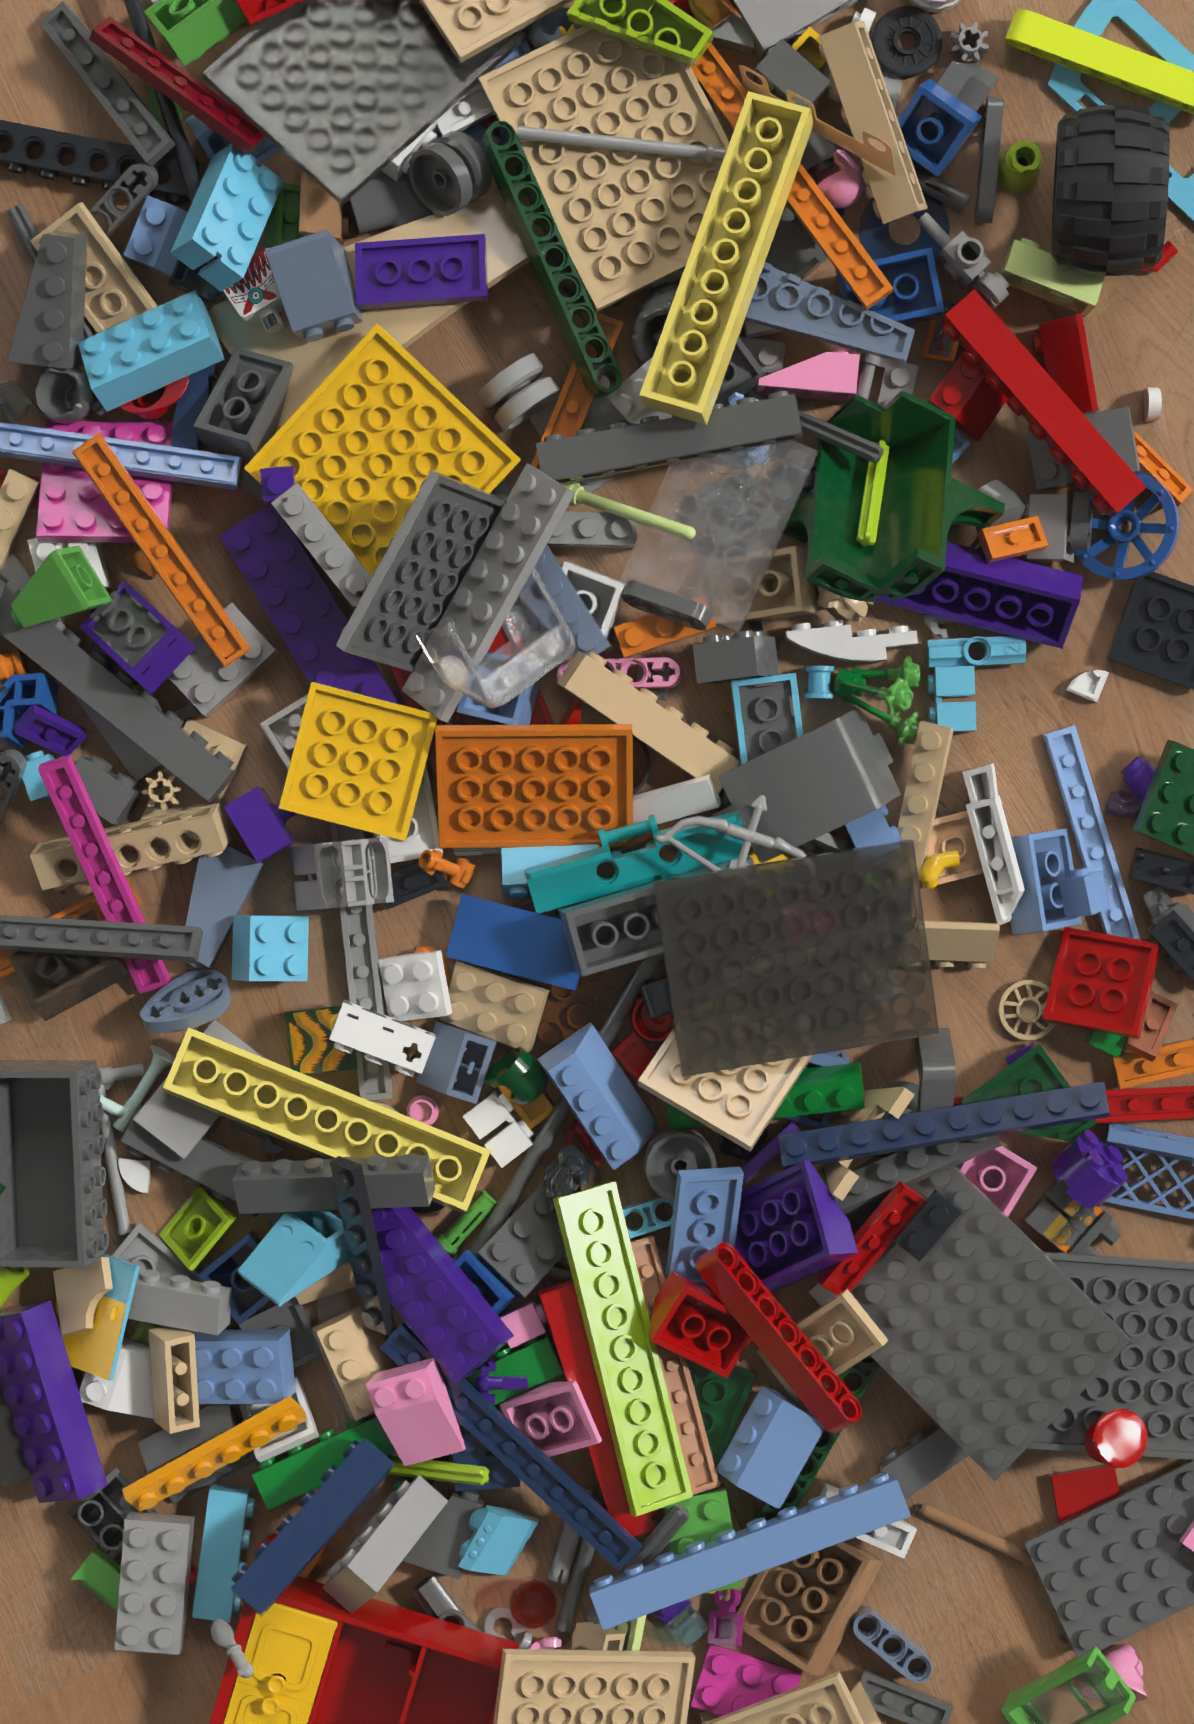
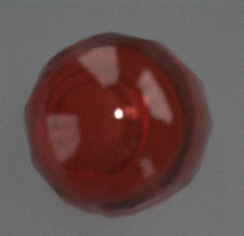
[509,1578,558,1629]

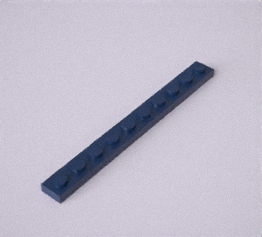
[778,1082,1110,1170]
[379,1322,642,1571]

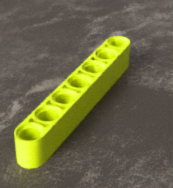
[1004,9,1194,115]

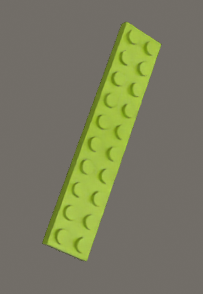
[553,1181,693,1516]

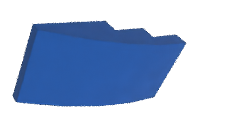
[446,894,580,990]

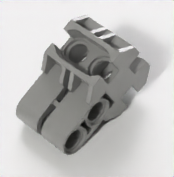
[290,837,394,911]

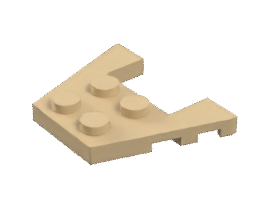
[823,1087,915,1201]

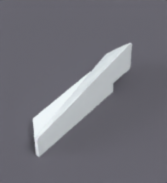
[962,763,1025,925]

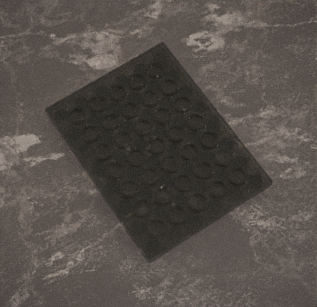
[203,0,527,206]
[652,839,939,1077]

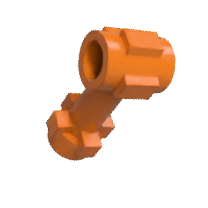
[419,849,476,889]

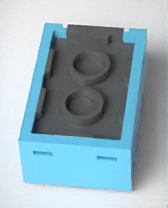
[730,673,803,765]

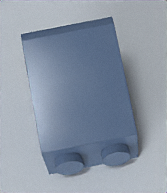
[265,230,363,342]

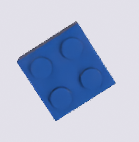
[898,79,982,177]

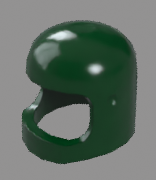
[485,1047,548,1105]

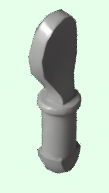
[211,1619,253,1678]

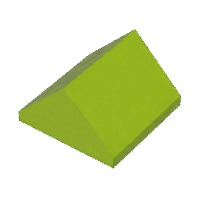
[159,1186,238,1271]

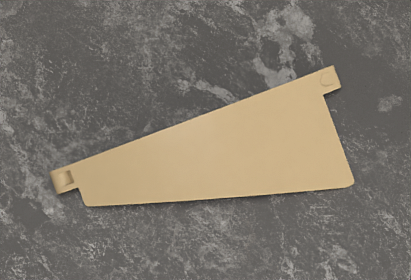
[209,194,544,432]

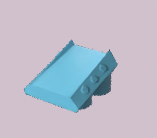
[457,1505,539,1576]

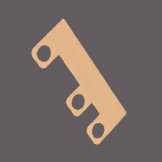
[739,65,896,176]

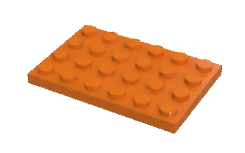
[435,724,633,848]

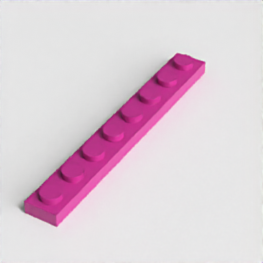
[38,755,171,994]

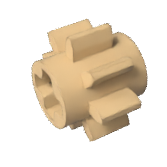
[142,771,184,811]

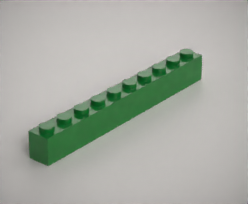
[252,1335,563,1510]

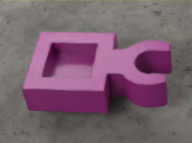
[707,1589,744,1646]

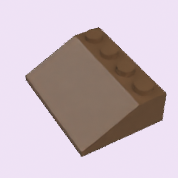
[737,1540,884,1675]

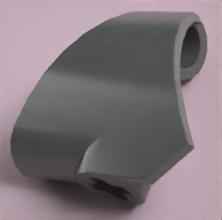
[325,133,435,235]

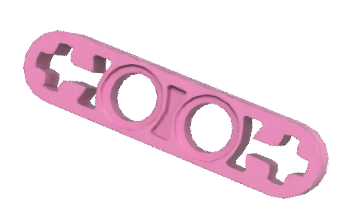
[557,657,683,689]

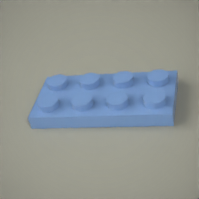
[665,1167,744,1286]

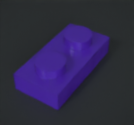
[13,704,87,756]

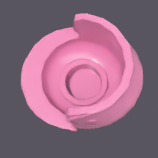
[815,150,866,208]

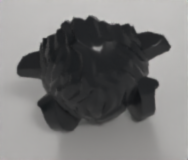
[543,1145,597,1213]

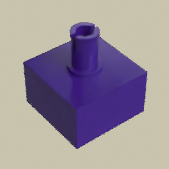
[224,787,298,863]

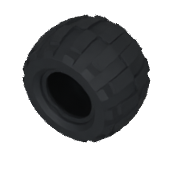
[1051,105,1170,276]

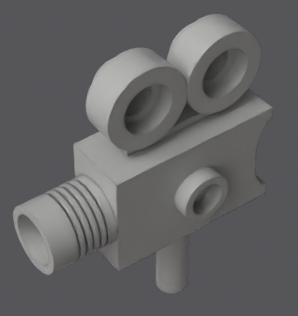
[918,212,1009,309]

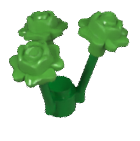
[834,656,921,748]

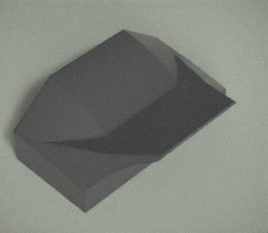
[937,60,999,112]

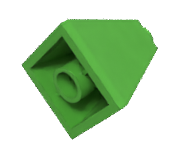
[11,546,113,628]

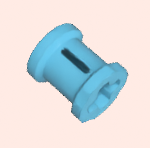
[805,666,834,699]

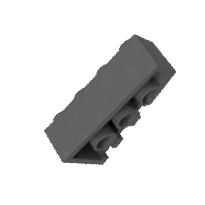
[7,231,88,369]

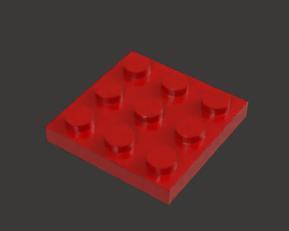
[1043,927,1161,1039]

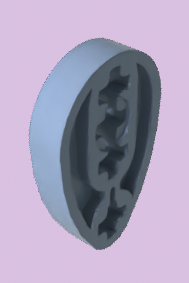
[140,969,232,1033]

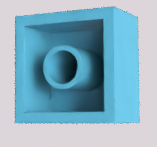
[232,915,309,981]

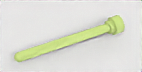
[561,481,696,540]

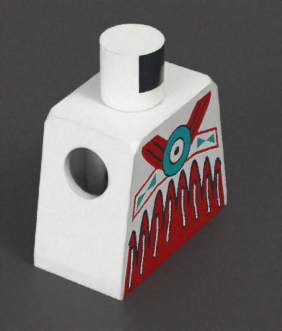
[223,248,285,334]

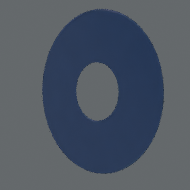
[860,193,950,262]

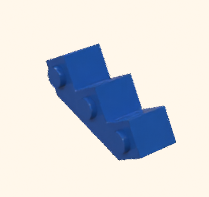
[0,673,59,750]

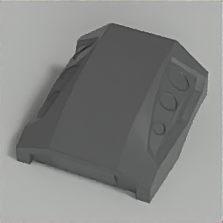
[67,1468,159,1560]

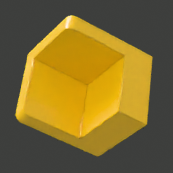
[791,26,825,71]

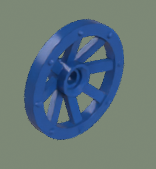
[1074,472,1180,581]

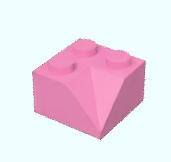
[956,1146,1037,1217]

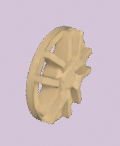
[998,980,1056,1040]

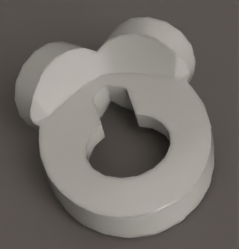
[484,1607,532,1649]

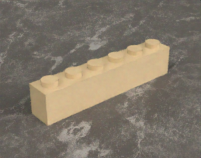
[819,21,928,224]
[557,651,740,793]

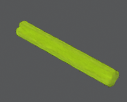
[856,440,889,547]
[386,1455,489,1486]

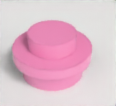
[407,1095,439,1125]

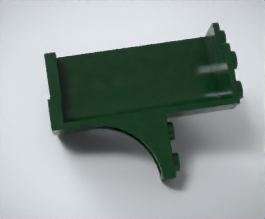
[777,391,1005,602]

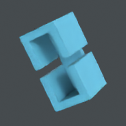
[927,666,977,732]

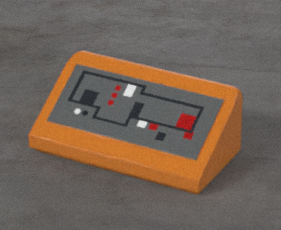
[921,295,962,366]

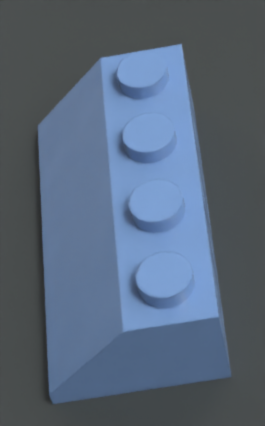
[537,1022,656,1170]

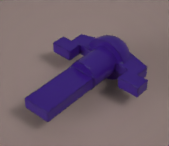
[476,1361,528,1405]

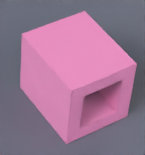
[499,1299,548,1349]

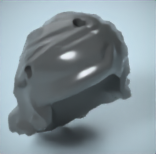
[631,282,680,364]

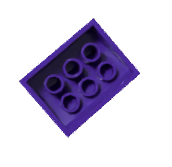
[735,1160,858,1293]

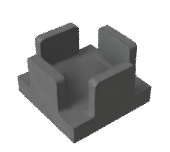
[765,207,828,281]

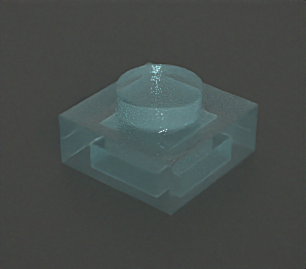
[665,1604,708,1649]

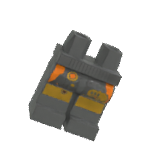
[1022,1179,1122,1256]

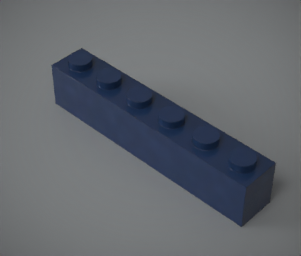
[231,1437,394,1617]

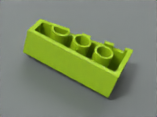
[567,0,713,67]

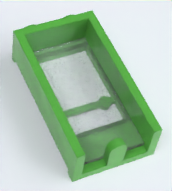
[1000,1646,1136,1724]

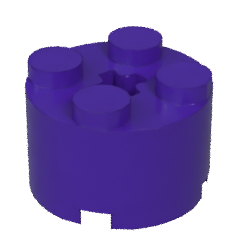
[1051,1130,1128,1209]

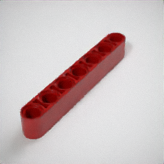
[696,1242,862,1433]

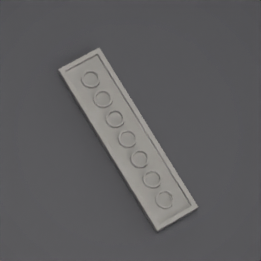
[402,463,575,722]

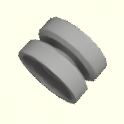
[477,353,561,432]

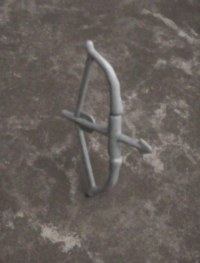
[655,795,824,901]

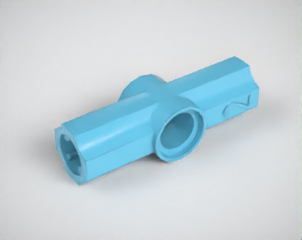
[926,636,1026,668]

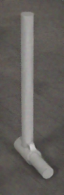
[98,1063,146,1235]

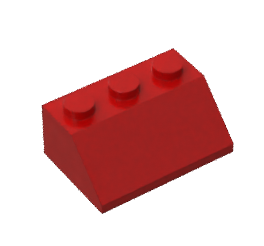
[1032,313,1099,414]
[927,349,1008,442]
[649,1271,751,1378]

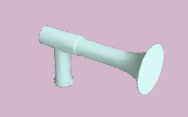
[98,1045,175,1132]

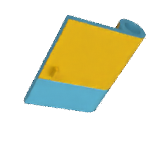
[54,1254,140,1381]

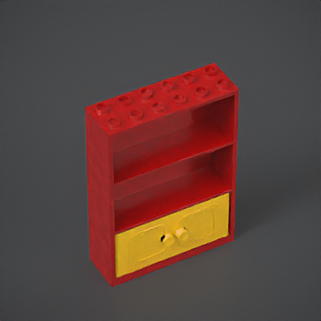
[209,1576,519,1724]

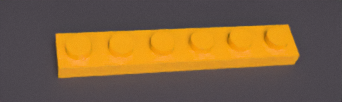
[122,1396,308,1512]

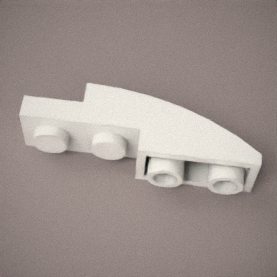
[785,620,918,663]

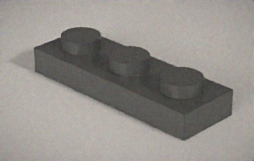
[858,1669,954,1724]

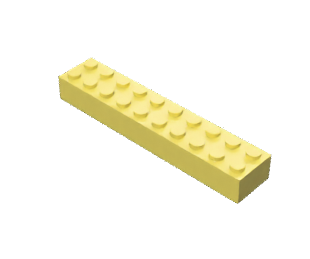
[640,91,814,425]
[163,1027,491,1214]

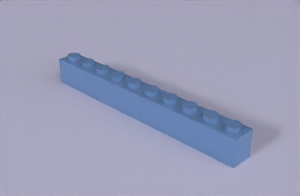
[589,1472,911,1631]

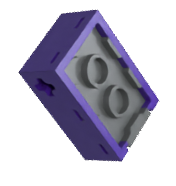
[80,580,196,694]

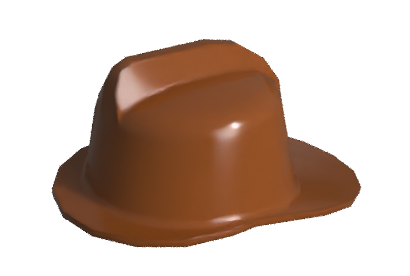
[689,0,742,29]

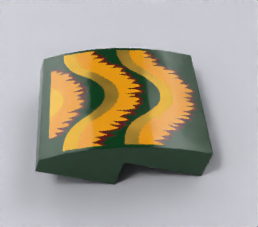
[284,1005,357,1075]

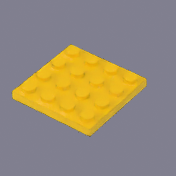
[279,682,438,841]

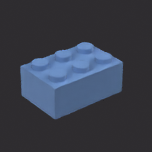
[194,1329,296,1404]

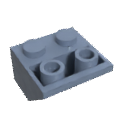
[416,1021,497,1104]

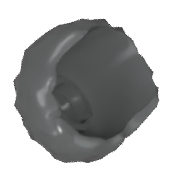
[33,367,95,425]

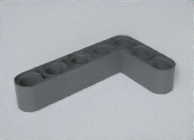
[915,1027,956,1112]

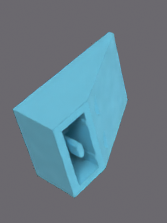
[237,1210,350,1307]

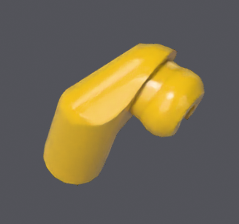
[919,850,960,889]

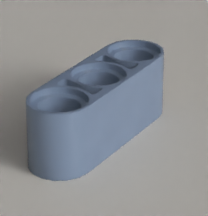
[851,1606,932,1683]

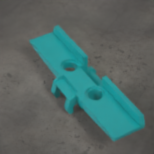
[524,811,750,914]

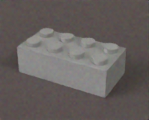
[322,1475,448,1614]
[114,1512,194,1655]

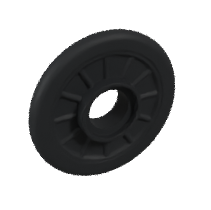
[872,6,942,77]

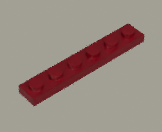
[89,16,268,155]

